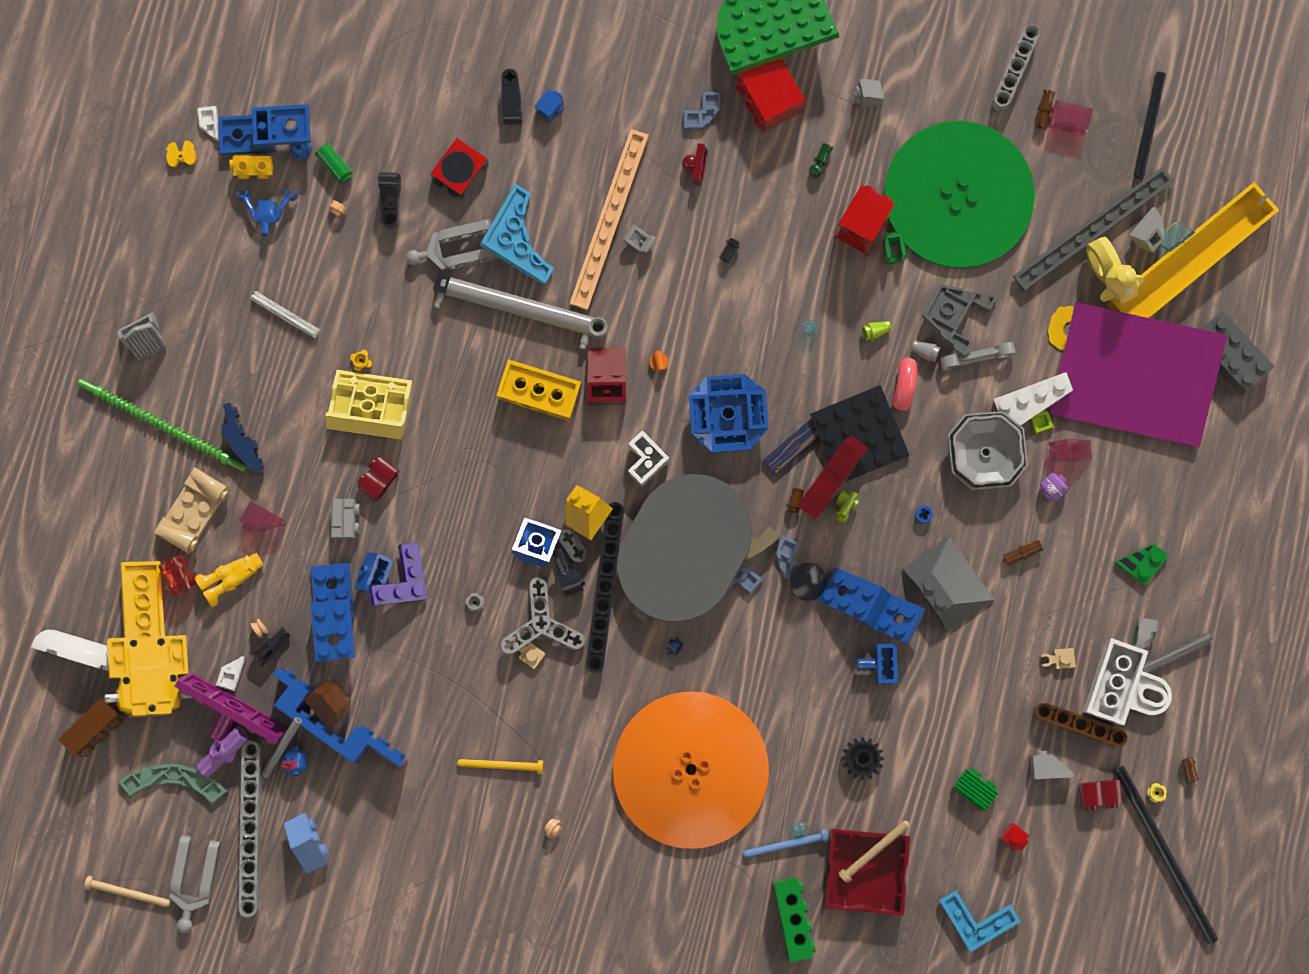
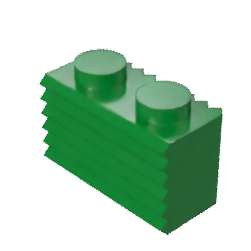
[952,768,999,811]

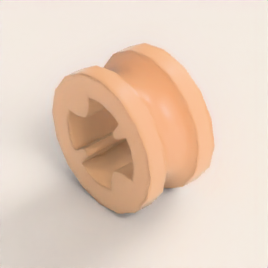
[251,619,268,638]

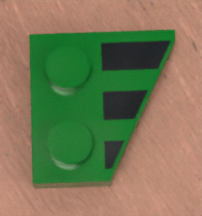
[1115,544,1169,586]

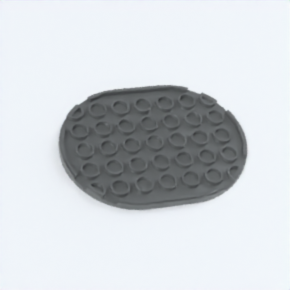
[617,474,752,622]

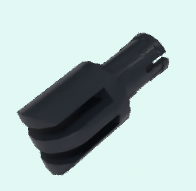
[249,627,290,668]

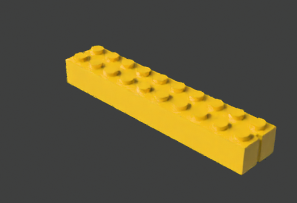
[1106,182,1279,318]

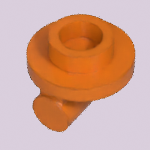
[649,351,668,372]

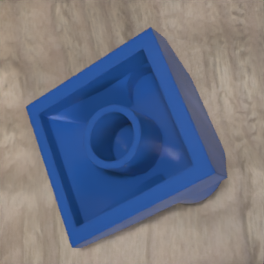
[512,518,561,567]

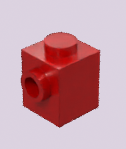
[999,823,1030,851]

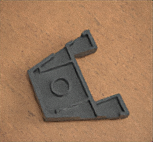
[922,284,997,358]

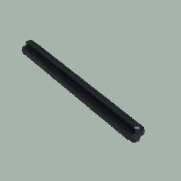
[1133,71,1166,179]

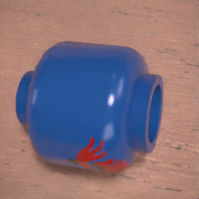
[281,747,307,776]

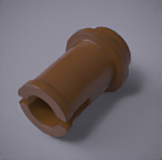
[786,488,804,513]
[1180,757,1199,783]

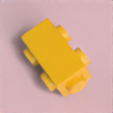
[230,155,273,179]

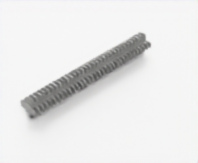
[1142,633,1213,673]

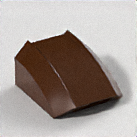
[304,681,351,730]

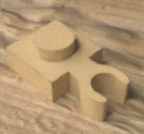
[511,638,546,670]
[1040,648,1076,669]

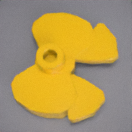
[166,140,197,168]

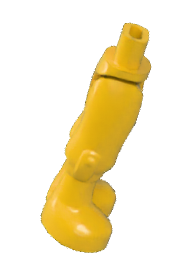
[194,552,264,608]

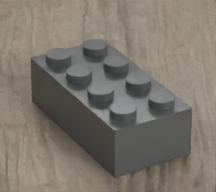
[1202,311,1275,396]

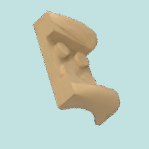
[154,467,230,554]

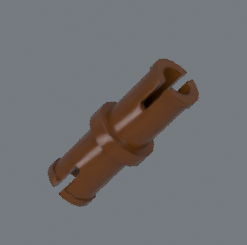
[1035,89,1055,129]
[1003,540,1043,566]

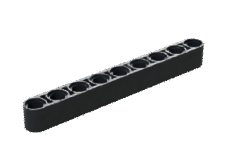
[586,502,624,673]

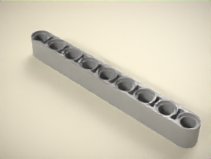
[239,741,263,917]

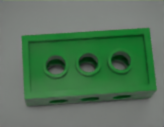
[772,877,816,962]

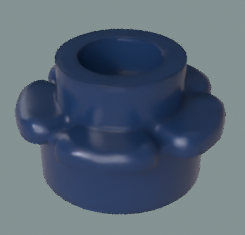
[666,637,683,656]

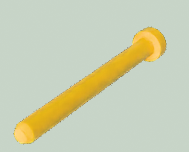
[457,759,543,774]

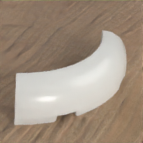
[31,630,108,671]

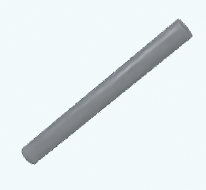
[261,717,302,778]

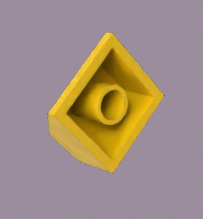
[565,485,613,540]

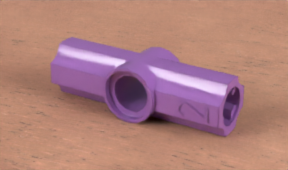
[197,727,249,778]

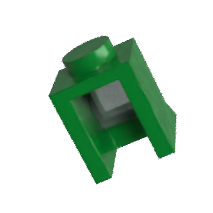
[883,233,906,265]

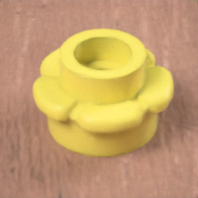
[1147,783,1167,803]

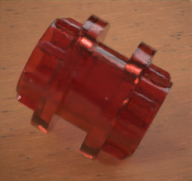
[158,554,197,595]

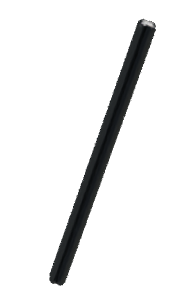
[1114,766,1218,944]

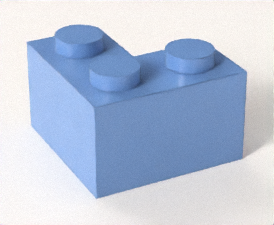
[284,813,329,873]

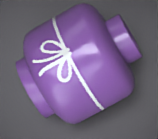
[1039,473,1068,501]

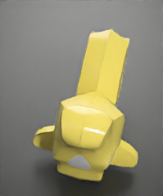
[1086,236,1145,304]

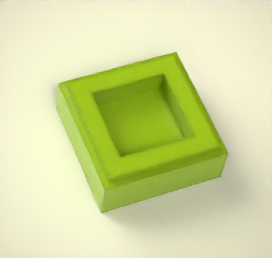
[1030,410,1054,435]

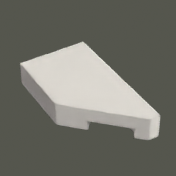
[216,656,246,691]

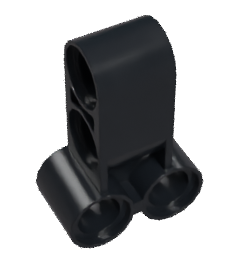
[378,172,401,229]

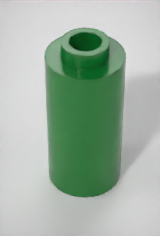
[315,143,353,184]

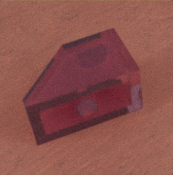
[1049,438,1092,462]
[239,501,287,533]

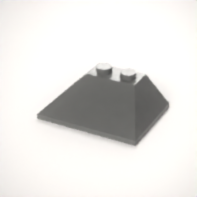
[902,537,994,632]

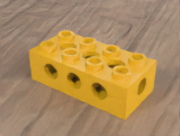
[496,359,582,422]

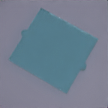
[1159,221,1195,252]

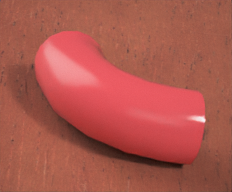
[891,358,918,411]

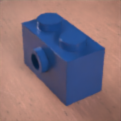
[354,552,394,594]

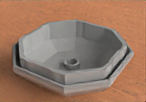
[947,411,1028,491]

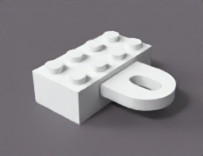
[1083,638,1172,726]

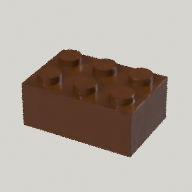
[58,698,126,757]

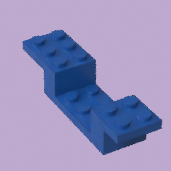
[273,668,408,767]

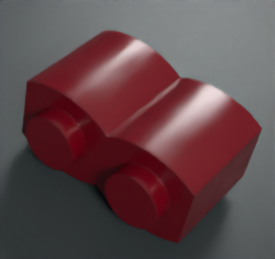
[357,457,400,502]
[1078,780,1122,811]

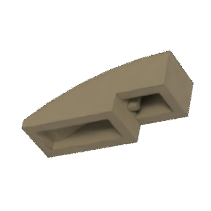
[744,526,780,562]

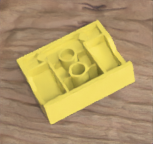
[326,370,412,440]

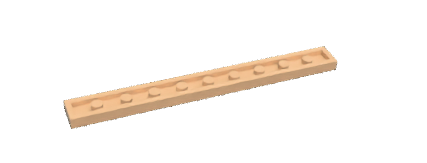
[570,129,649,311]

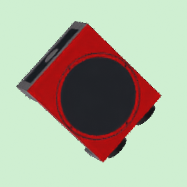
[430,138,489,199]

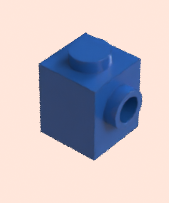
[535,89,564,122]

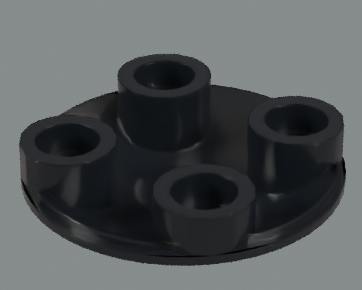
[790,563,826,601]

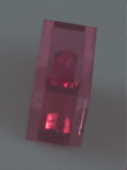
[1048,100,1093,136]

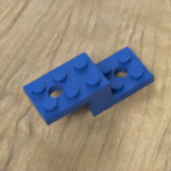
[218,104,311,155]
[310,563,355,662]
[818,567,926,645]

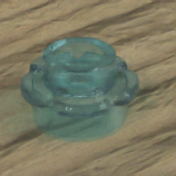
[802,318,818,336]
[790,821,809,837]

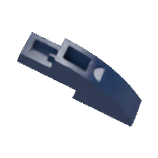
[221,402,265,475]

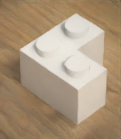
[628,430,669,487]

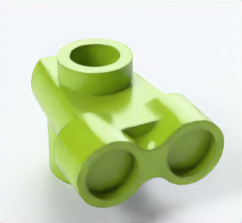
[836,490,859,523]

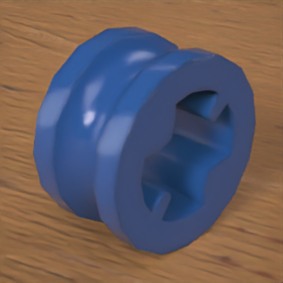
[915,505,933,524]

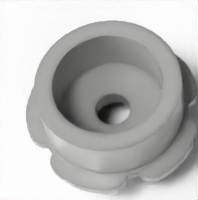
[465,593,484,612]

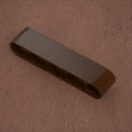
[1033,703,1128,747]

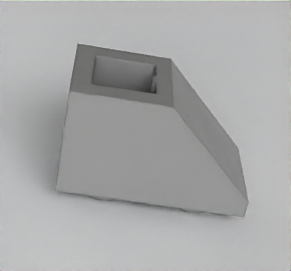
[854,79,884,109]
[1130,207,1165,253]

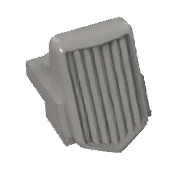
[117,312,166,360]

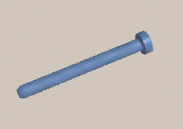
[743,829,829,858]

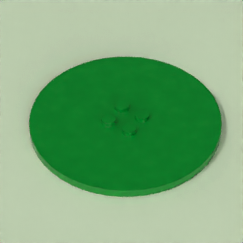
[884,121,1035,269]

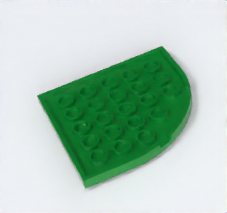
[717,0,839,75]

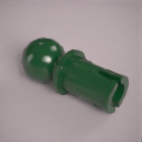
[809,143,833,178]

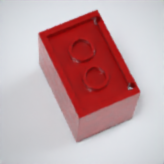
[736,58,805,132]
[834,185,895,256]

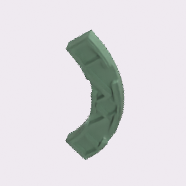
[118,764,228,804]

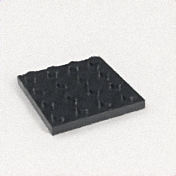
[809,385,910,482]

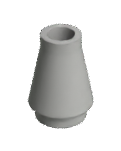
[911,341,941,362]

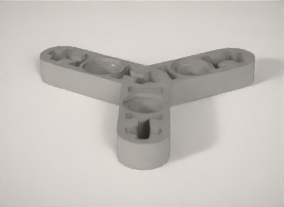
[500,577,585,655]

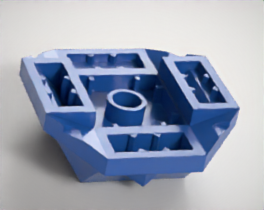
[689,374,769,453]

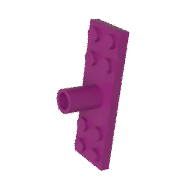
[174,672,289,744]

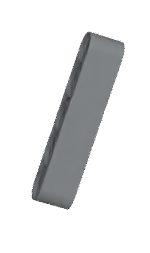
[992,24,1040,112]

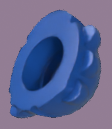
[290,143,312,161]

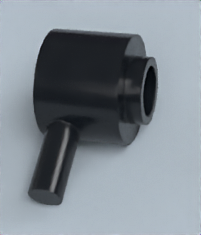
[553,556,585,597]

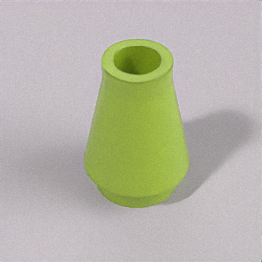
[862,321,891,341]

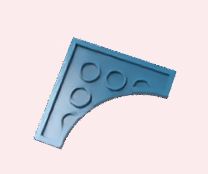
[479,183,554,285]

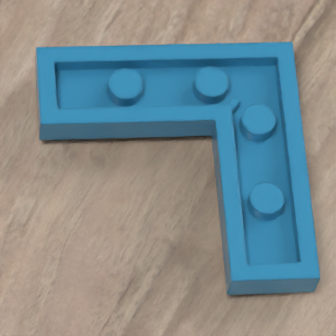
[939,890,1021,952]

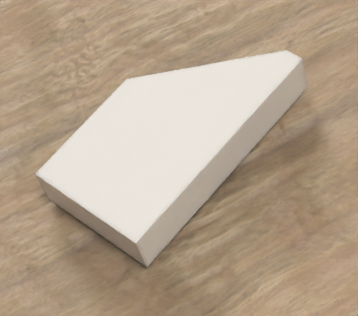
[197,106,219,141]

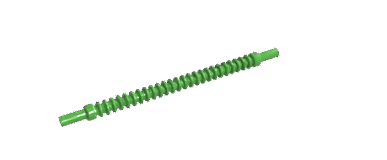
[77,379,248,472]

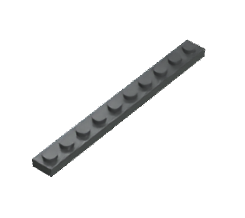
[1013,167,1174,292]

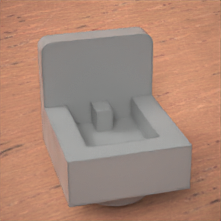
[622,224,656,253]

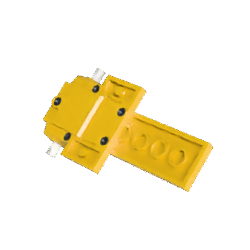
[104,561,192,718]

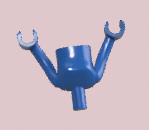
[237,189,298,236]

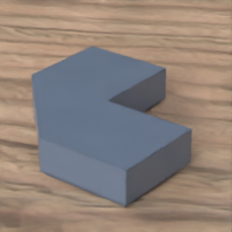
[684,92,721,130]
[775,535,801,581]
[727,567,763,594]

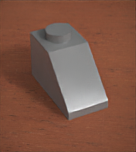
[1030,751,1074,779]

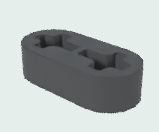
[560,529,587,563]

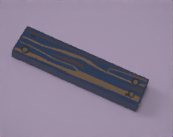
[763,419,819,475]

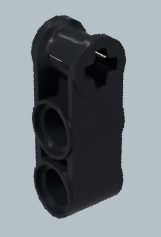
[501,69,522,125]

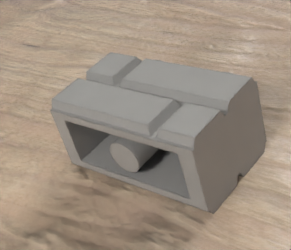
[331,499,360,539]

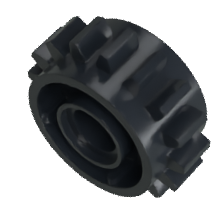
[841,737,884,780]

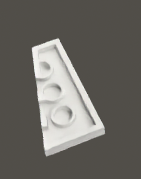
[994,372,1073,426]

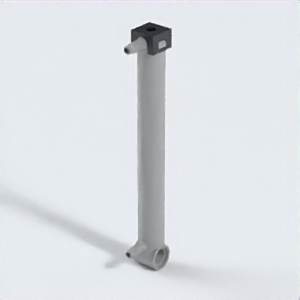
[433,272,608,350]

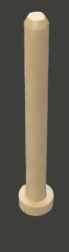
[839,821,910,883]
[84,876,171,907]

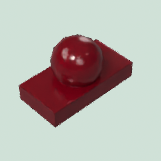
[682,143,708,186]

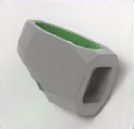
[1134,618,1158,649]

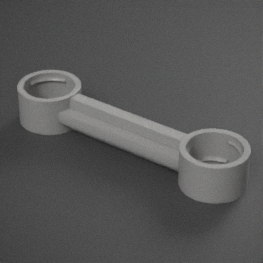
[939,342,1016,371]

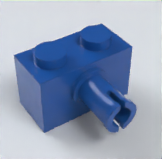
[856,644,898,685]

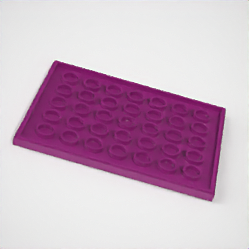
[1049,302,1227,447]

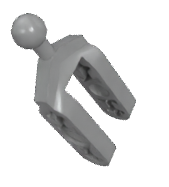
[406,220,499,271]
[169,835,221,934]

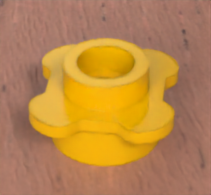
[350,350,372,372]

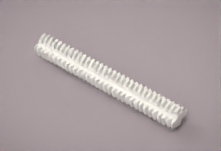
[251,291,319,339]

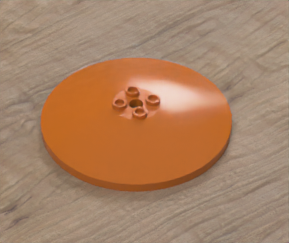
[613,692,769,849]

